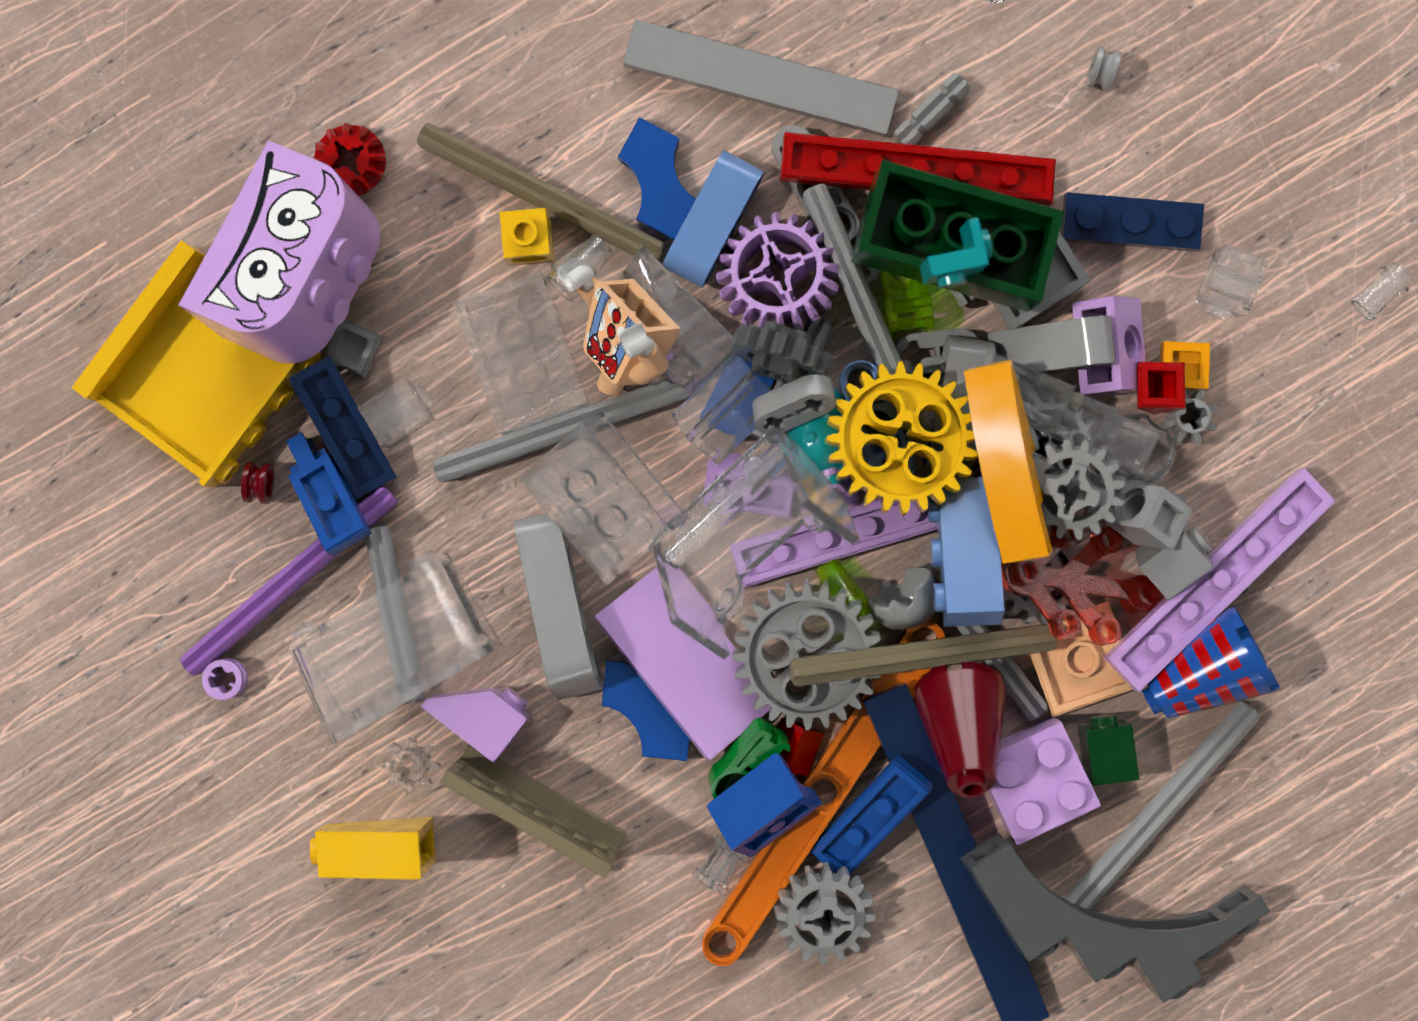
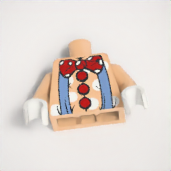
[557,257,681,396]

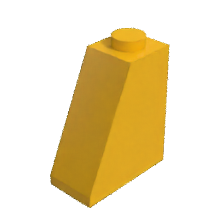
[310,817,436,880]

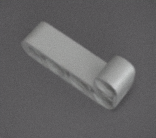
[514,510,603,700]

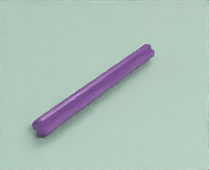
[180,485,398,676]

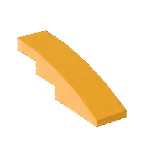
[964,359,1052,564]

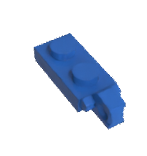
[286,432,372,556]

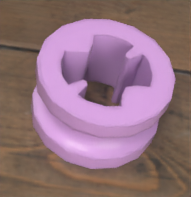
[202,658,248,700]

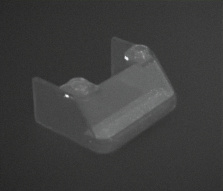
[654,429,860,659]

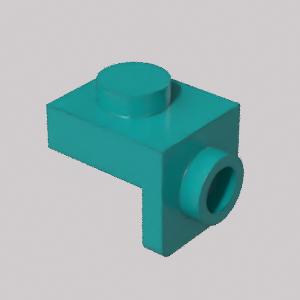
[920,218,992,289]

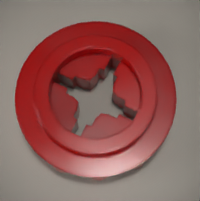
[314,123,386,196]

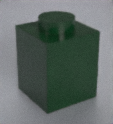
[1078,714,1139,786]

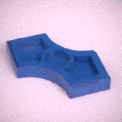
[618,117,696,241]
[601,660,690,761]

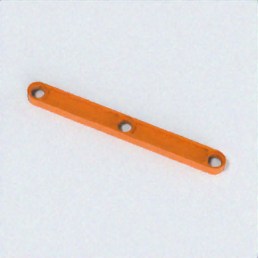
[702,620,945,966]

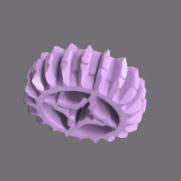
[716,212,839,331]

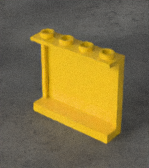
[71,240,321,487]

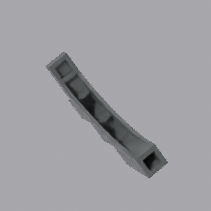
[960,833,1270,1003]

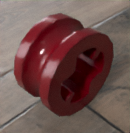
[241,462,274,504]

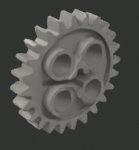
[732,579,881,730]

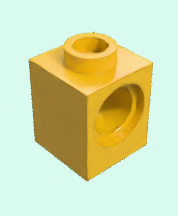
[499,208,555,265]

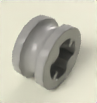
[1086,46,1121,92]

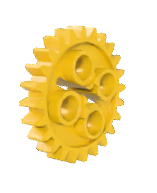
[825,361,978,516]

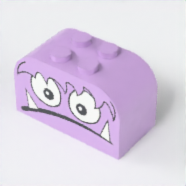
[179,140,380,364]

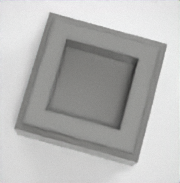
[322,320,384,378]

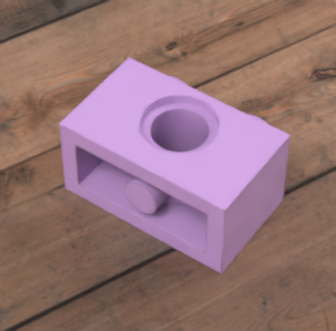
[1072,296,1146,396]

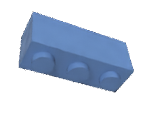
[928,477,1005,627]

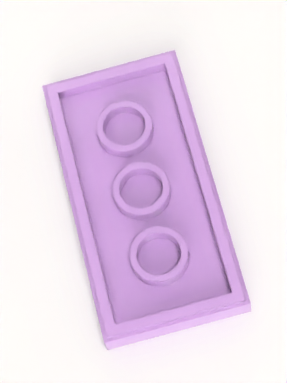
[593,560,770,761]

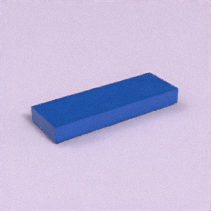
[810,755,933,875]

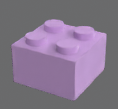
[988,716,1101,845]

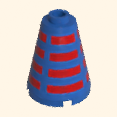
[1142,606,1281,719]

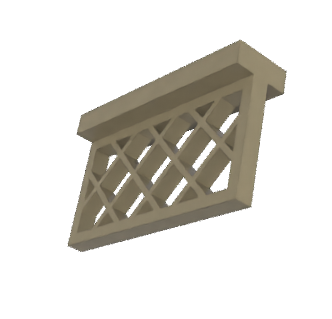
[439,744,627,878]

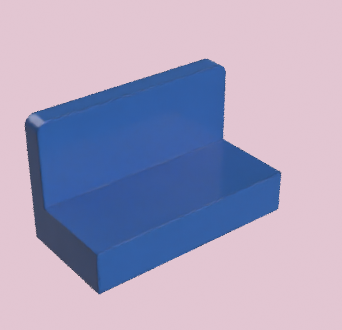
[707,753,822,857]

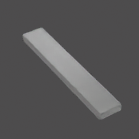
[623,19,899,137]

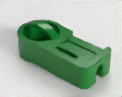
[708,718,790,799]

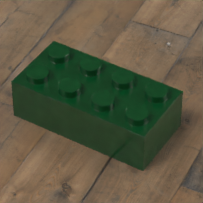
[850,160,1065,312]

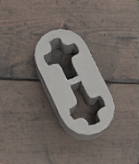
[895,328,979,375]
[752,374,836,434]

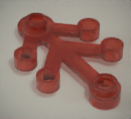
[1001,525,1161,646]

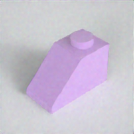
[420,687,532,763]

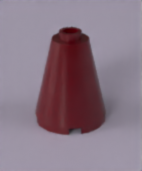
[914,662,1007,798]

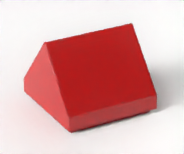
[1137,362,1186,415]
[778,717,824,776]

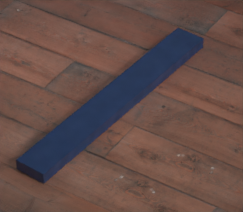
[862,681,1050,1021]

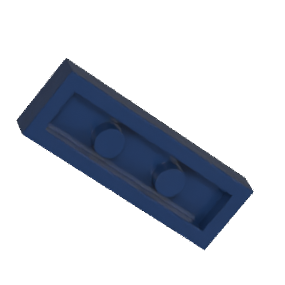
[1061,192,1204,252]
[288,356,397,499]

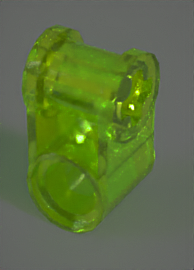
[879,270,934,338]

